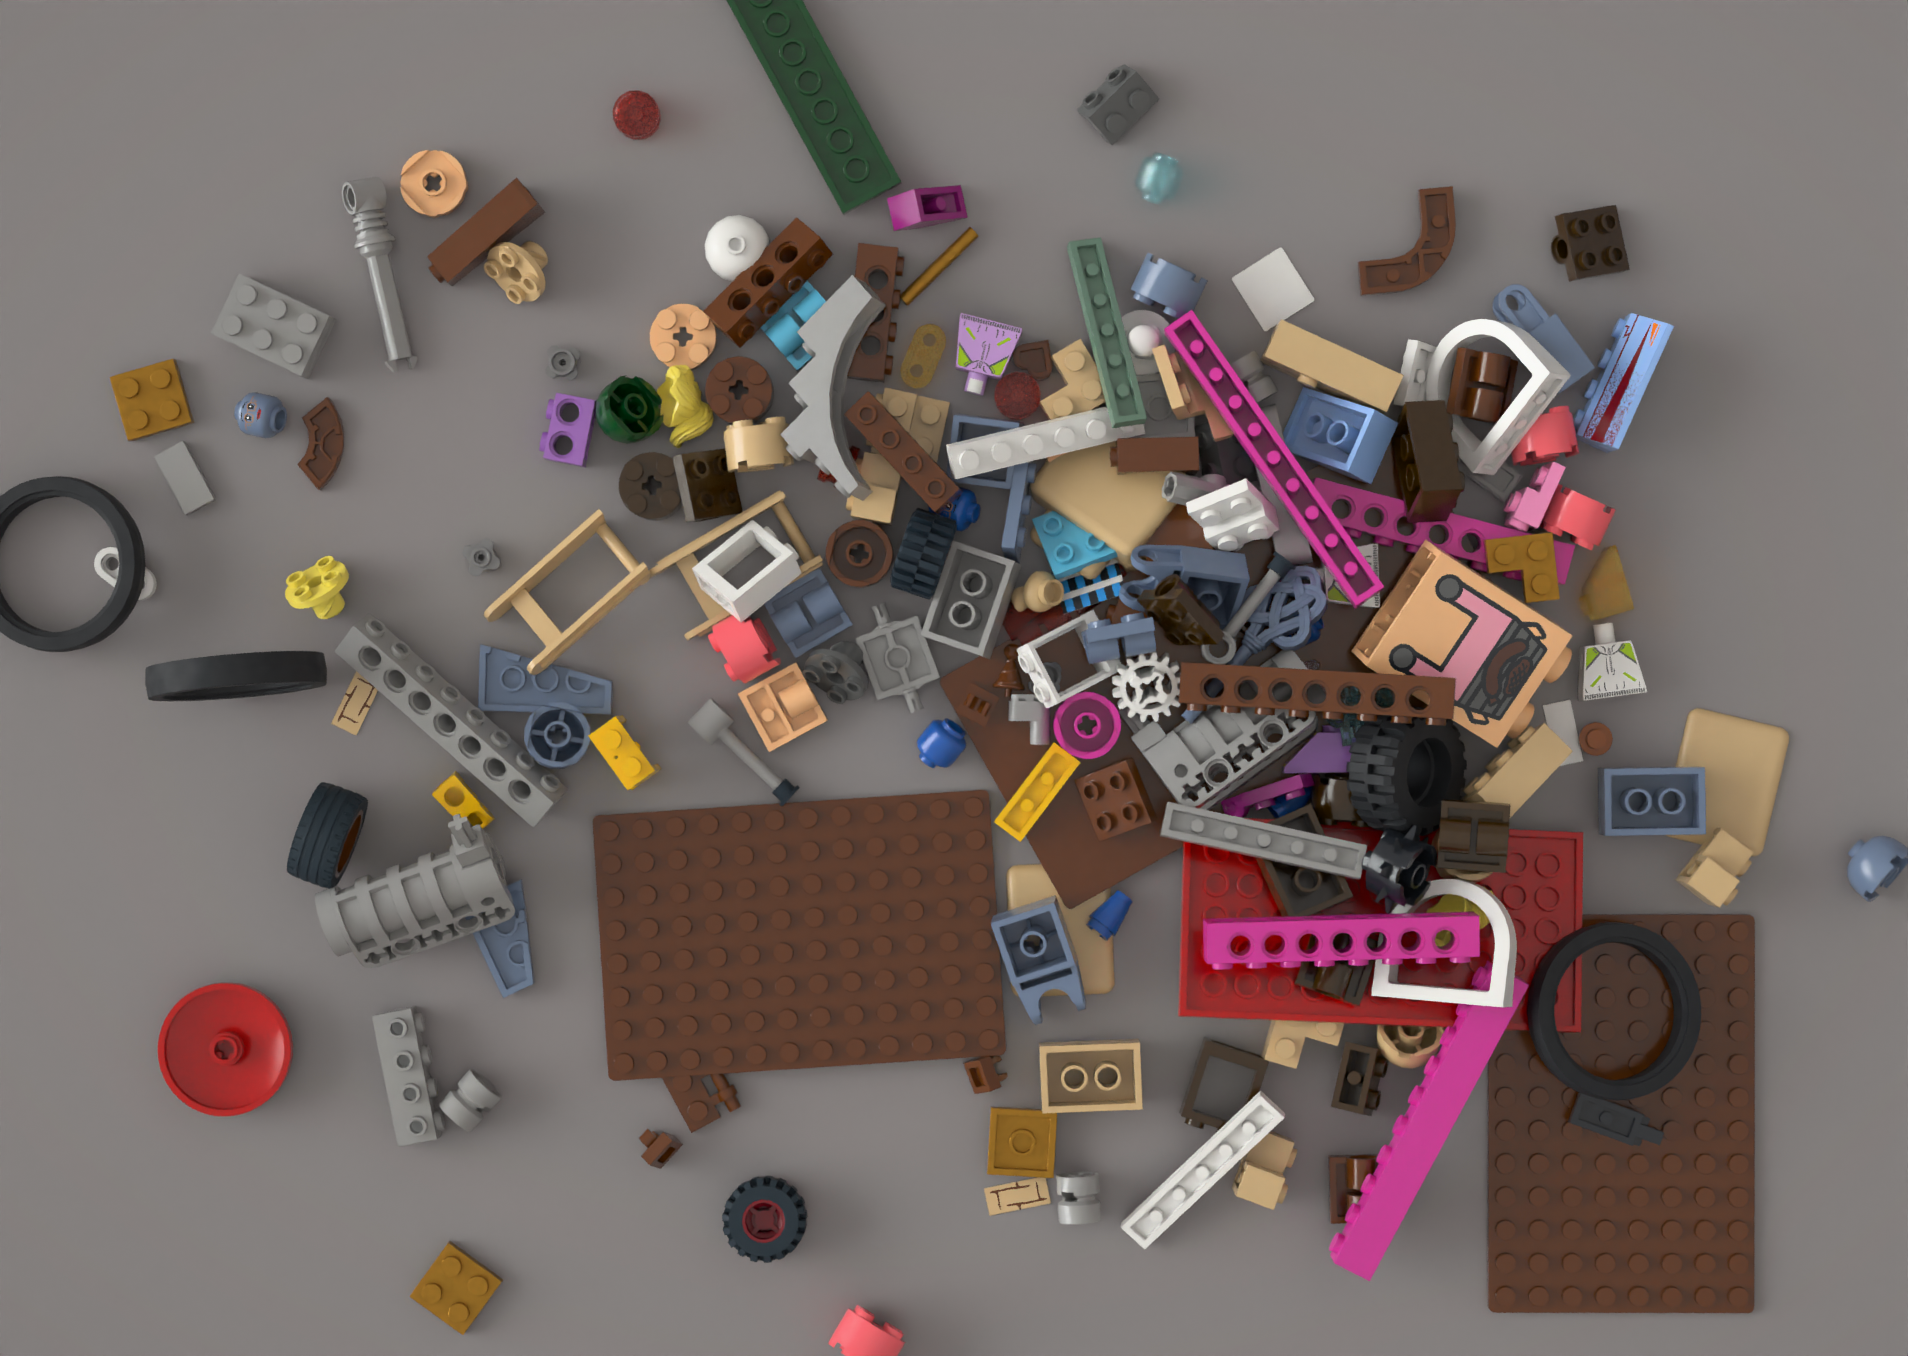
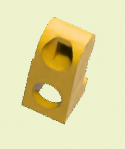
[432,771,495,829]

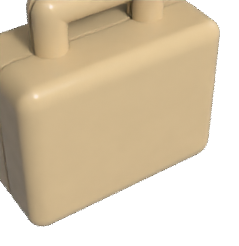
[1030,441,1185,579]
[1666,708,1789,857]
[1006,864,1115,997]

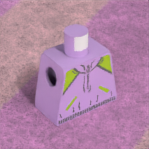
[956,313,1022,396]

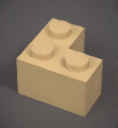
[1039,339,1106,420]
[846,452,901,526]
[1675,828,1753,908]
[1261,1021,1344,1069]
[1232,1131,1297,1210]

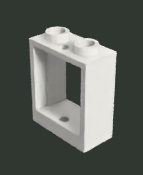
[692,520,802,623]
[1016,610,1121,709]

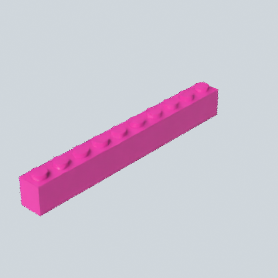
[1164,310,1384,609]
[1329,961,1529,1281]

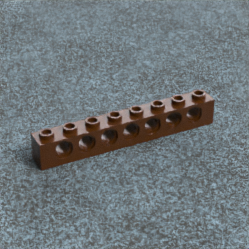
[1179,662,1456,726]

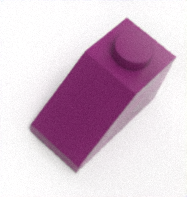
[887,185,968,231]

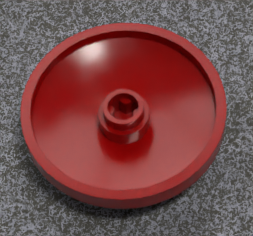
[158,982,293,1117]

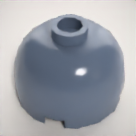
[524,702,591,769]
[1847,836,1908,902]

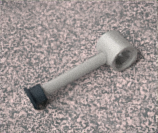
[1200,551,1296,664]
[688,698,800,807]

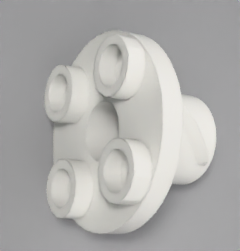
[1121,310,1175,375]

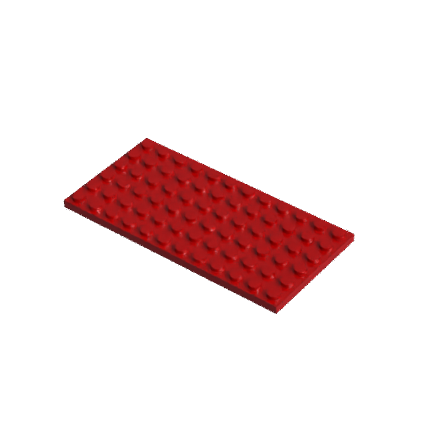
[1178,818,1583,1033]

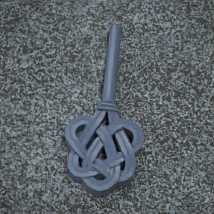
[1181,565,1328,724]

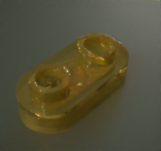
[900,324,946,389]

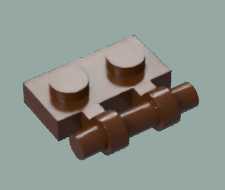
[662,1074,741,1133]

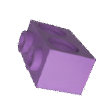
[539,393,597,468]

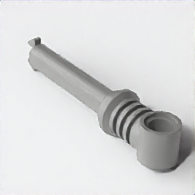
[342,177,418,372]

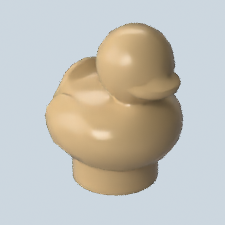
[1011,571,1064,613]

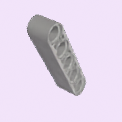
[1254,404,1313,566]

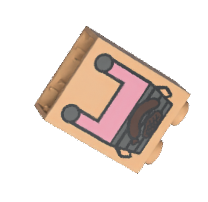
[1351,539,1573,748]

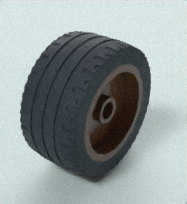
[287,782,368,889]

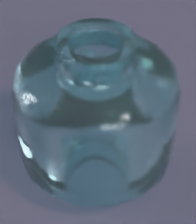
[1135,152,1183,204]

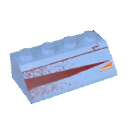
[1573,313,1674,453]

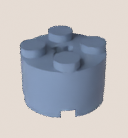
[1131,253,1208,319]

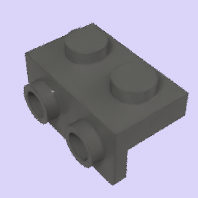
[1077,64,1159,145]
[1194,422,1258,485]

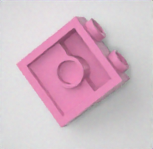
[1503,462,1566,533]

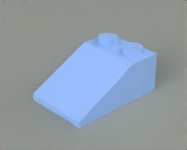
[1283,387,1398,484]

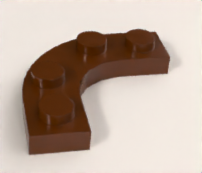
[1358,186,1456,296]

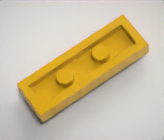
[994,742,1081,842]

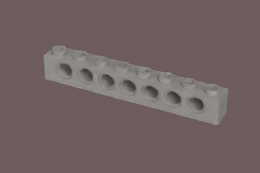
[334,613,568,828]

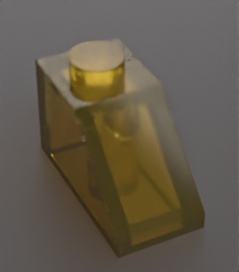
[1579,545,1634,621]

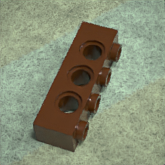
[703,217,833,348]
[847,243,905,383]
[844,391,963,514]

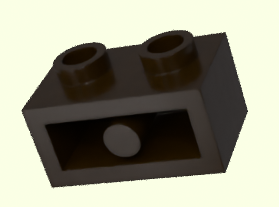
[1331,1042,1389,1116]

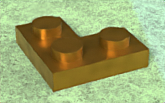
[1484,532,1560,603]

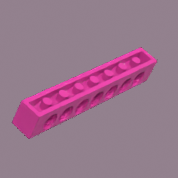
[1312,477,1575,585]
[1203,911,1480,969]

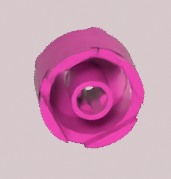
[1053,692,1121,759]

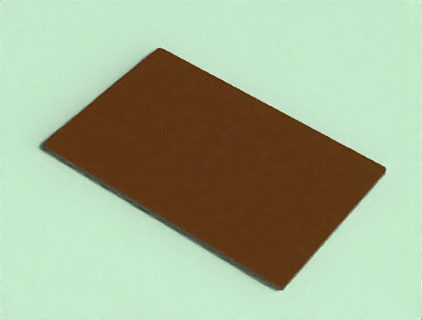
[593,790,1006,1081]
[1488,914,1755,1313]

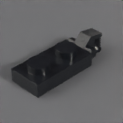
[1568,1092,1664,1146]

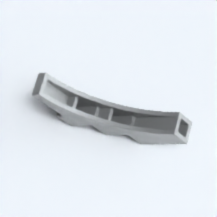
[780,275,886,501]

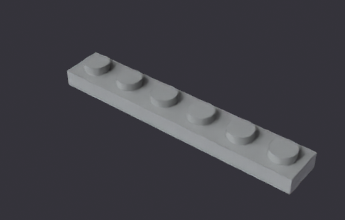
[1160,802,1367,880]

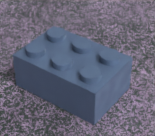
[1598,766,1706,836]

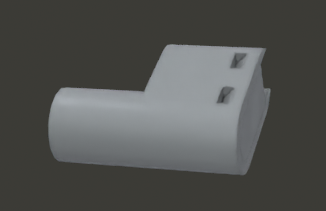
[1008,694,1050,745]

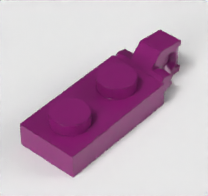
[1221,773,1314,818]

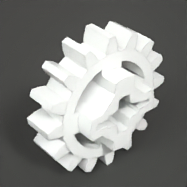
[1112,652,1181,722]

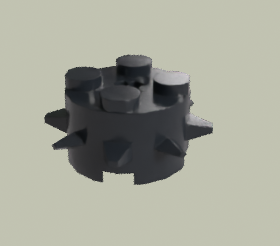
[1362,825,1437,914]

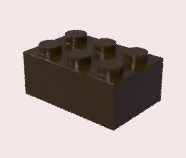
[1391,400,1465,523]
[1255,804,1353,917]

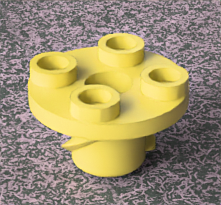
[285,556,349,619]

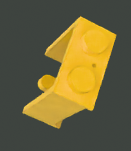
[588,715,662,790]

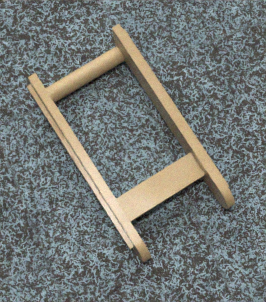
[649,490,823,641]
[484,509,651,675]

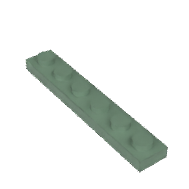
[1067,237,1147,428]

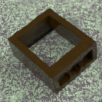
[1179,1037,1269,1132]

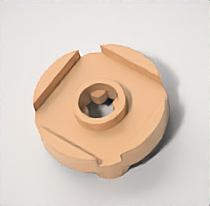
[400,150,468,218]
[650,304,717,370]

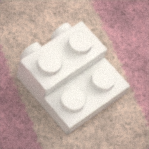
[1186,479,1280,552]

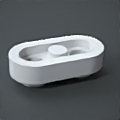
[94,547,157,600]

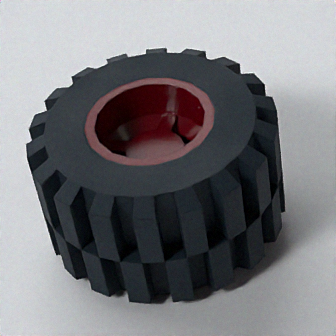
[890,508,957,600]
[722,1176,808,1263]

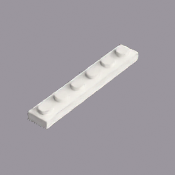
[946,406,1145,479]
[1121,1091,1285,1249]

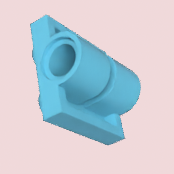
[761,280,826,372]
[1032,511,1118,580]

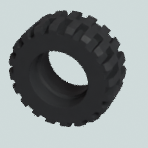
[1346,705,1467,836]

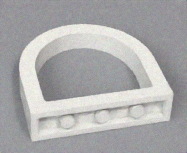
[1425,319,1571,475]
[1371,879,1517,1007]

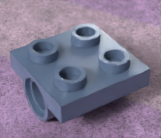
[764,568,853,658]
[1081,612,1156,664]

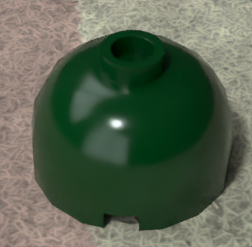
[596,375,663,444]

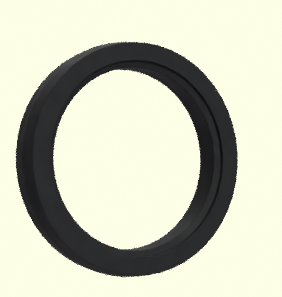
[0,476,146,652]
[145,651,327,701]
[1527,922,1701,1101]

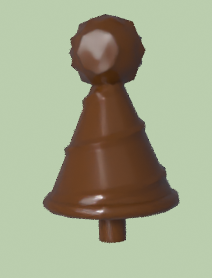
[992,643,1025,698]

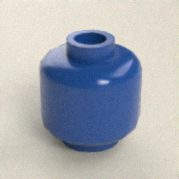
[917,718,966,768]

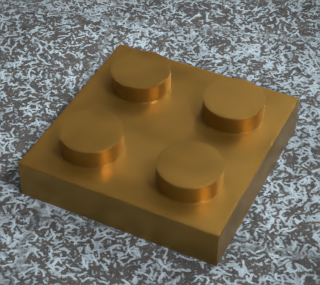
[110,359,194,441]
[987,1107,1057,1178]
[409,1241,503,1335]

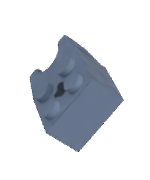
[1492,284,1595,395]
[1119,545,1250,630]
[991,895,1086,1025]

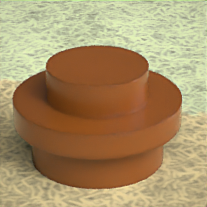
[1579,722,1613,756]

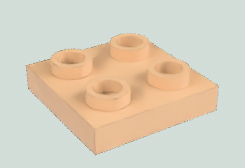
[738,662,828,752]

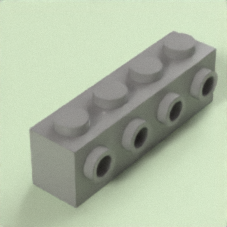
[372,1006,445,1147]

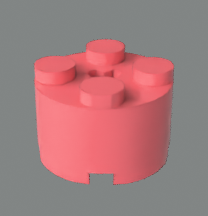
[1511,406,1579,466]
[1539,484,1616,551]
[708,615,781,684]
[828,1305,906,1356]

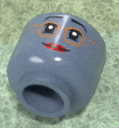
[234,392,287,439]

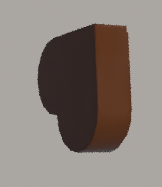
[1013,340,1053,381]

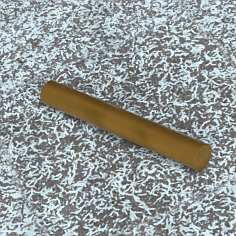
[900,227,979,306]

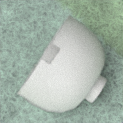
[704,215,770,282]

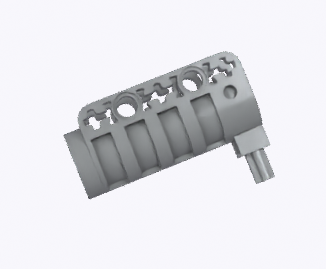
[1119,650,1326,810]
[315,814,515,968]

